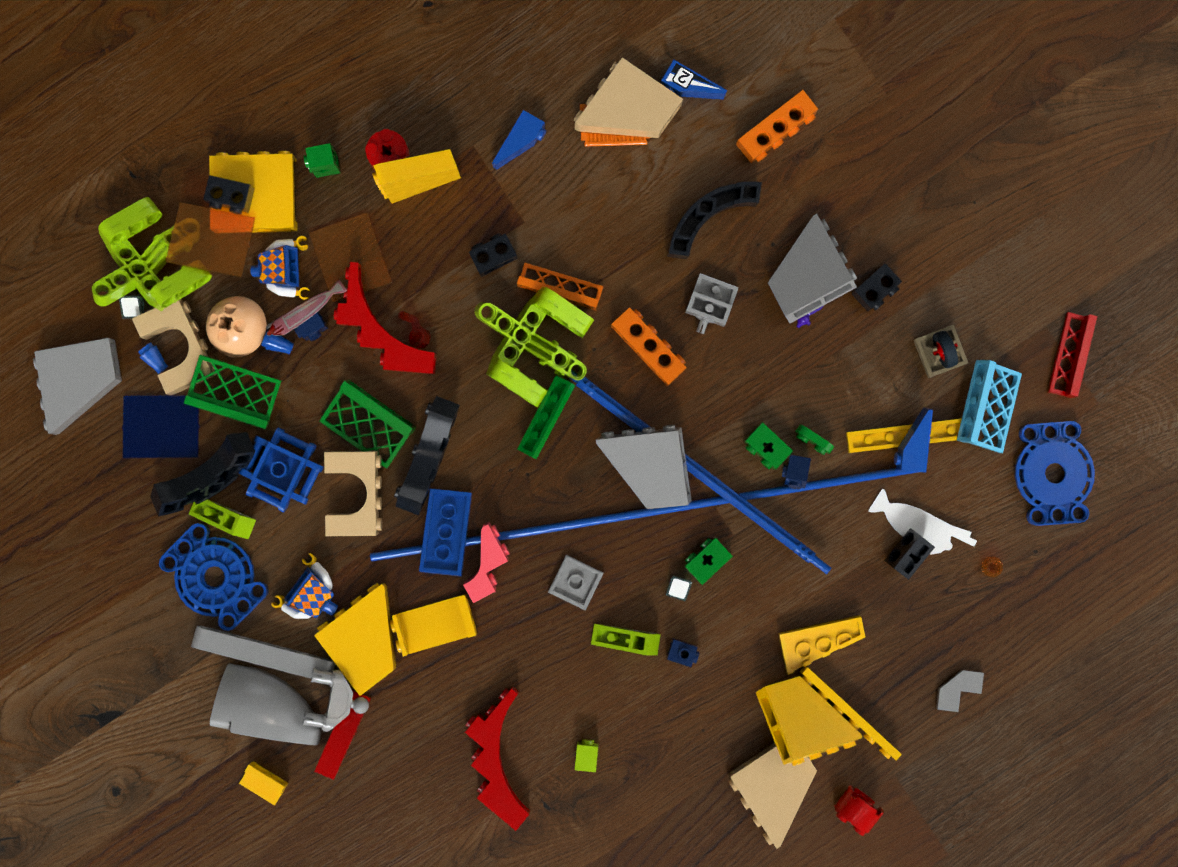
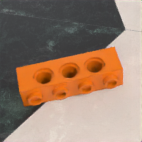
[736,90,818,163]
[611,307,687,386]

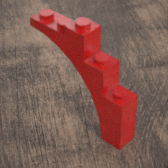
[334,262,437,374]
[465,686,530,831]

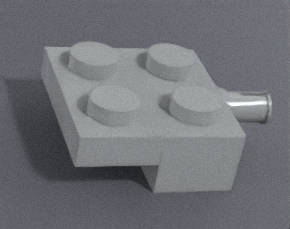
[685,273,739,334]

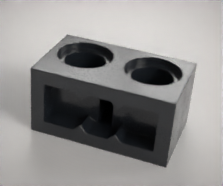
[203,175,255,215]
[469,233,518,277]
[851,263,902,312]
[884,528,935,580]

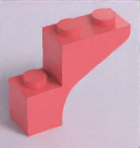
[463,522,510,603]

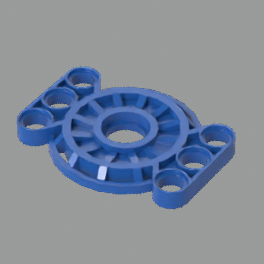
[1015,421,1095,526]
[159,523,269,631]

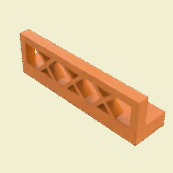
[517,263,603,310]

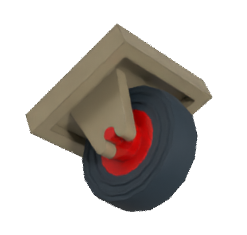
[913,325,968,378]

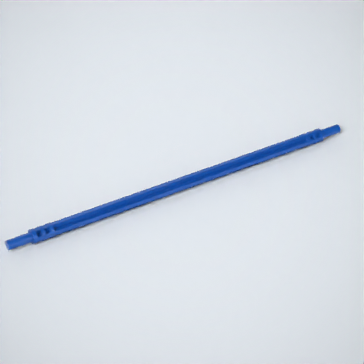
[570,369,831,574]

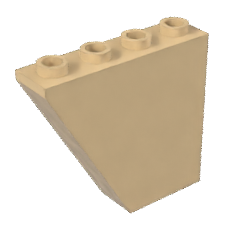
[574,58,683,138]
[728,743,817,849]

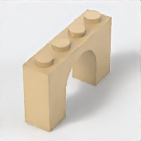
[132,299,217,396]
[324,451,382,536]

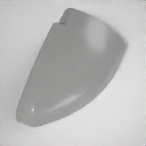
[210,663,322,745]

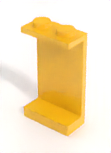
[390,594,478,657]

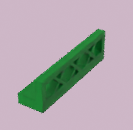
[517,376,575,459]

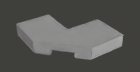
[936,670,984,712]

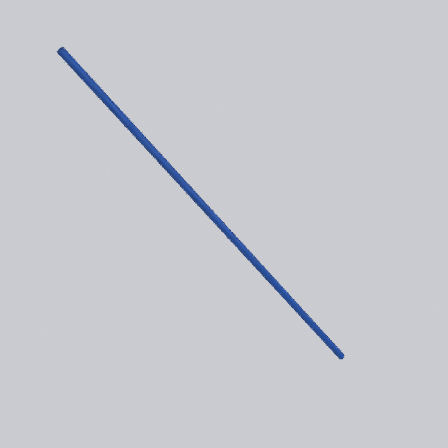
[370,468,918,561]

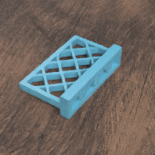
[957,360,1022,453]

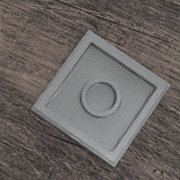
[548,555,603,611]

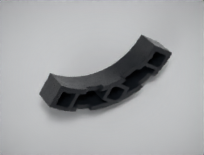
[666,181,762,259]
[394,396,460,515]
[150,432,255,516]

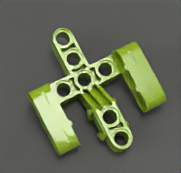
[92,197,212,311]
[475,287,594,408]

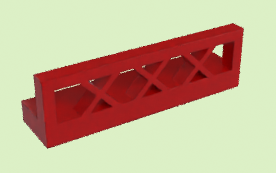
[1048,312,1097,398]

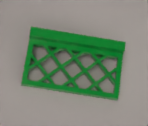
[184,355,282,429]
[319,380,417,469]

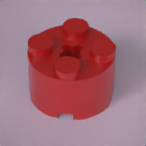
[365,129,410,170]
[834,785,884,836]

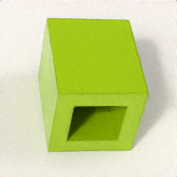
[575,739,598,772]

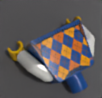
[250,236,310,300]
[271,553,338,619]

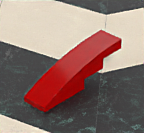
[314,690,371,780]

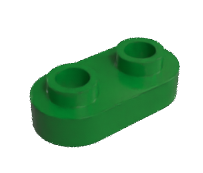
[795,424,834,455]

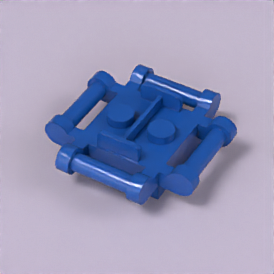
[239,427,324,513]

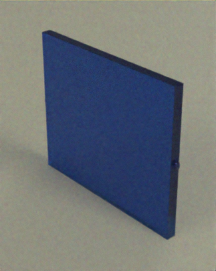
[122,395,200,458]

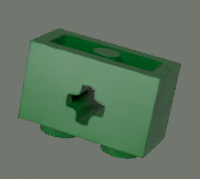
[303,143,341,178]
[744,422,793,470]
[684,538,733,585]

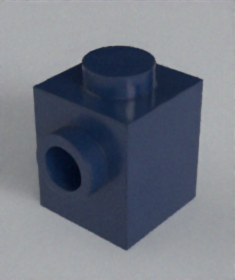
[294,311,328,341]
[782,455,811,489]
[666,638,700,667]

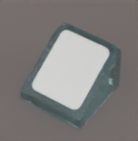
[119,296,144,319]
[666,575,692,601]

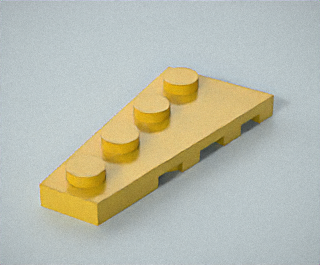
[778,615,865,675]

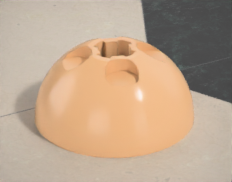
[206,296,267,357]

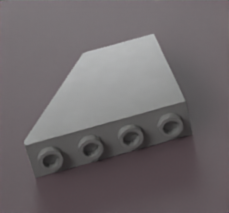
[768,214,857,323]
[33,338,122,435]
[596,425,692,509]

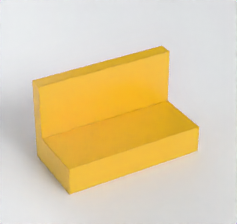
[239,761,289,806]

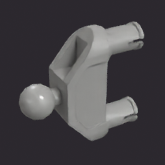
[303,669,369,732]

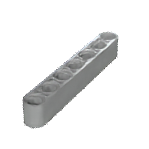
[191,625,336,679]

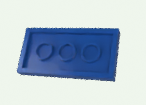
[419,489,472,577]

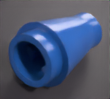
[261,330,294,355]
[138,342,168,374]

